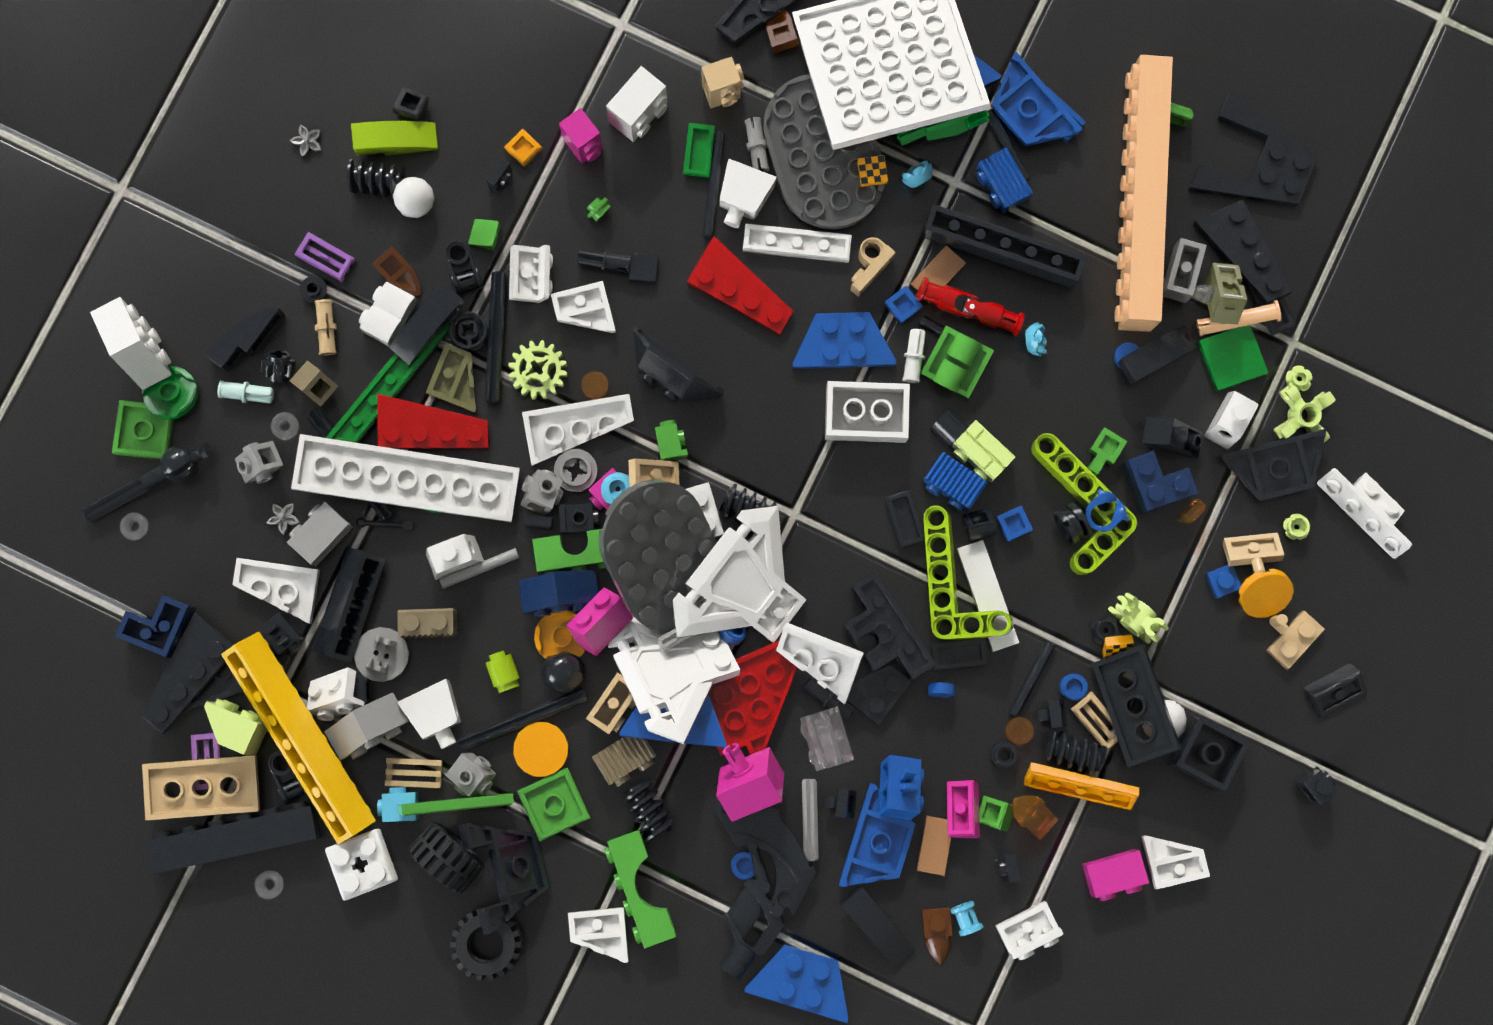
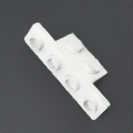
[1317,468,1412,559]

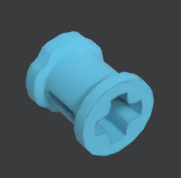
[950,901,983,936]

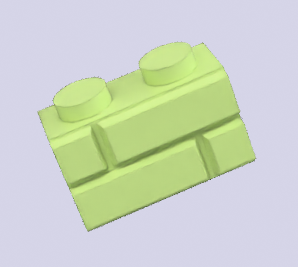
[951,420,1015,483]

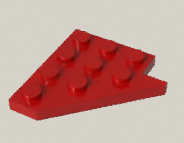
[708,640,797,756]

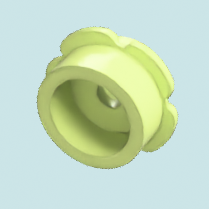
[1286,366,1312,391]
[1283,513,1310,540]

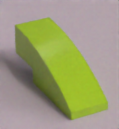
[351,121,438,156]

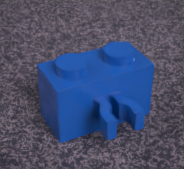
[879,755,924,820]

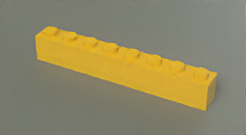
[221,632,376,844]

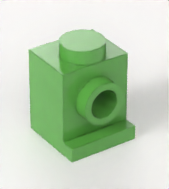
[655,420,688,461]

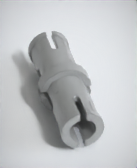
[745,117,770,172]

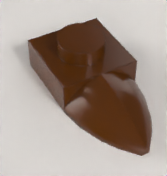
[766,10,799,54]
[372,246,421,296]
[921,907,953,964]

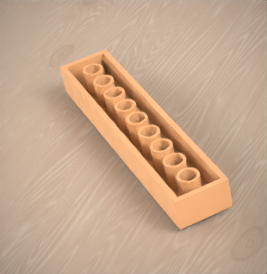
[1115,55,1173,332]

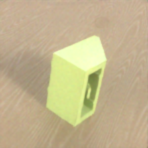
[204,699,267,755]

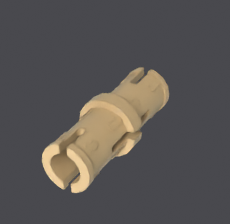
[315,299,337,356]

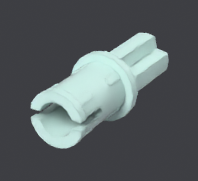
[217,380,274,403]

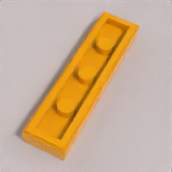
[1024,762,1139,810]

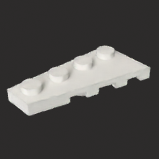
[522,394,634,465]

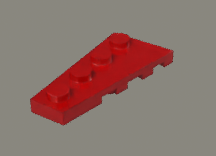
[687,236,793,336]
[377,394,488,449]

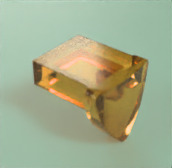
[1013,795,1059,840]

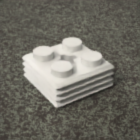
[325,829,398,901]

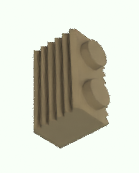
[397,608,457,639]
[592,737,657,787]

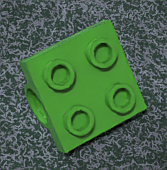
[921,325,994,398]

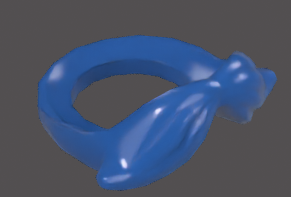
[1085,489,1129,532]

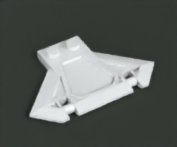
[673,506,806,643]
[608,617,740,744]

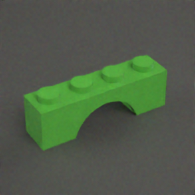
[604,829,677,949]

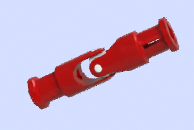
[916,277,1025,336]

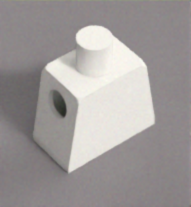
[720,159,776,228]
[1204,391,1259,450]
[426,534,484,580]
[398,679,461,749]

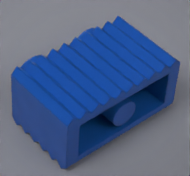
[975,147,1033,214]
[923,452,988,512]

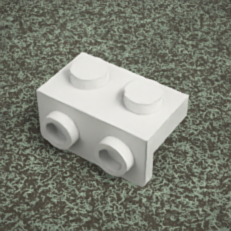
[509,245,553,303]
[307,668,364,721]
[995,901,1063,960]

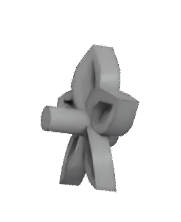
[290,125,321,157]
[267,503,300,535]

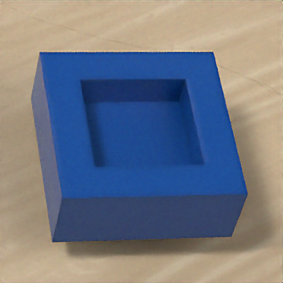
[884,286,923,324]
[996,505,1033,542]
[1205,565,1241,599]

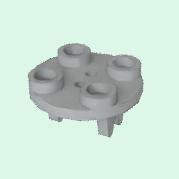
[354,627,410,682]

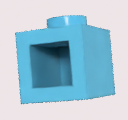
[377,787,420,822]

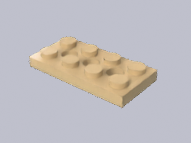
[142,755,260,820]

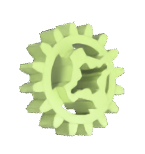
[508,340,568,400]

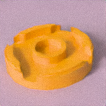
[1239,569,1294,618]
[534,611,585,659]
[513,722,569,777]

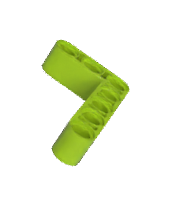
[1031,433,1137,575]
[924,506,1014,640]

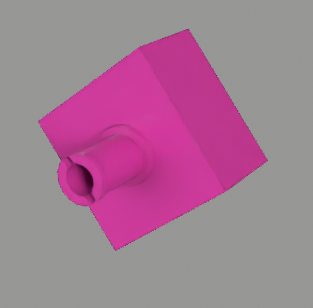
[716,743,784,822]

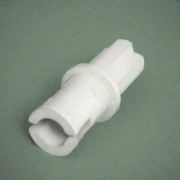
[902,329,926,383]

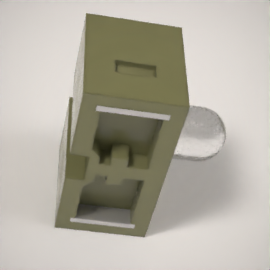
[1193,263,1247,325]

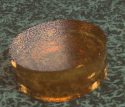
[581,372,609,400]
[1179,498,1206,524]
[1005,717,1034,745]

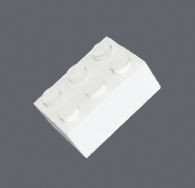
[90,297,172,390]
[825,381,910,443]

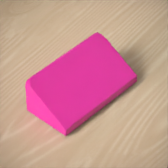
[947,780,980,838]

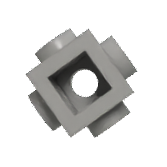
[235,441,283,484]
[520,469,563,516]
[446,753,496,797]

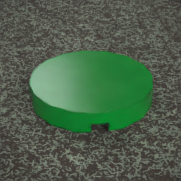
[142,366,198,420]

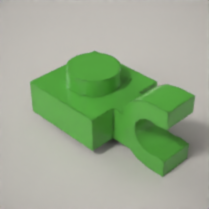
[1087,427,1128,476]

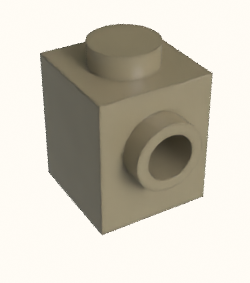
[290,360,338,407]

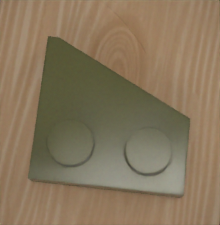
[425,343,476,413]

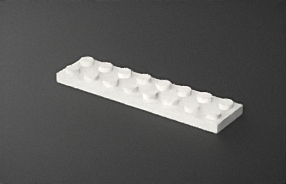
[291,434,520,523]

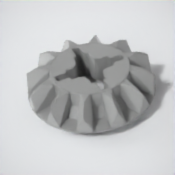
[554,449,597,492]

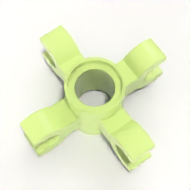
[1274,386,1336,442]
[1108,593,1169,644]

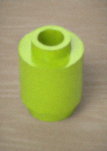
[485,650,520,693]

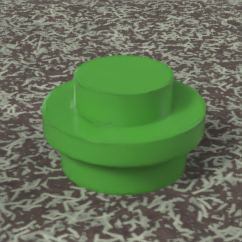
[587,197,611,221]

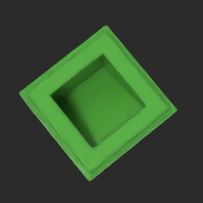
[1170,103,1193,127]
[468,219,501,251]
[979,796,1015,832]

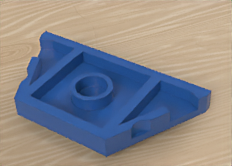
[991,52,1083,147]
[792,312,896,369]
[619,694,726,748]
[838,783,916,887]
[744,944,848,1023]

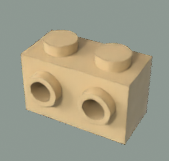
[701,57,744,108]
[586,672,636,734]

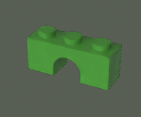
[532,529,607,574]

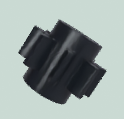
[261,349,296,383]

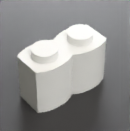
[359,282,417,346]

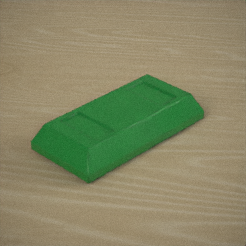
[683,123,715,178]

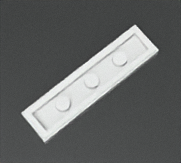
[743,224,852,263]
[956,540,1019,652]

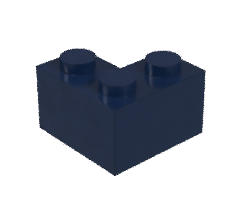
[1122,451,1198,514]
[519,570,599,617]
[115,595,196,658]

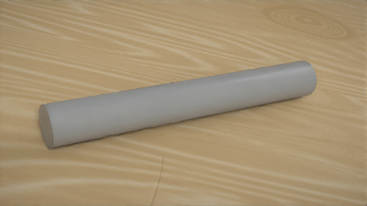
[439,548,519,589]

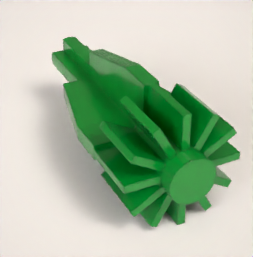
[896,110,990,146]

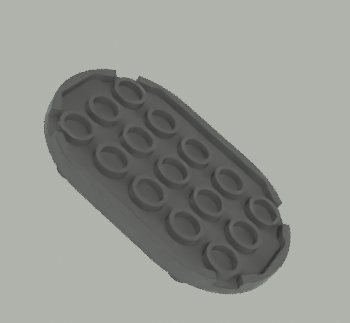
[763,74,885,229]
[599,479,717,632]

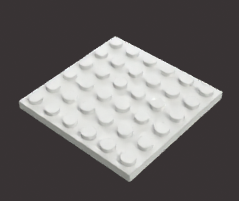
[792,0,990,150]

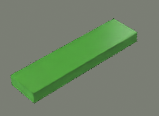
[397,793,514,816]

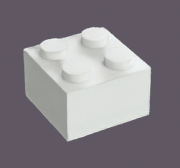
[606,66,668,142]

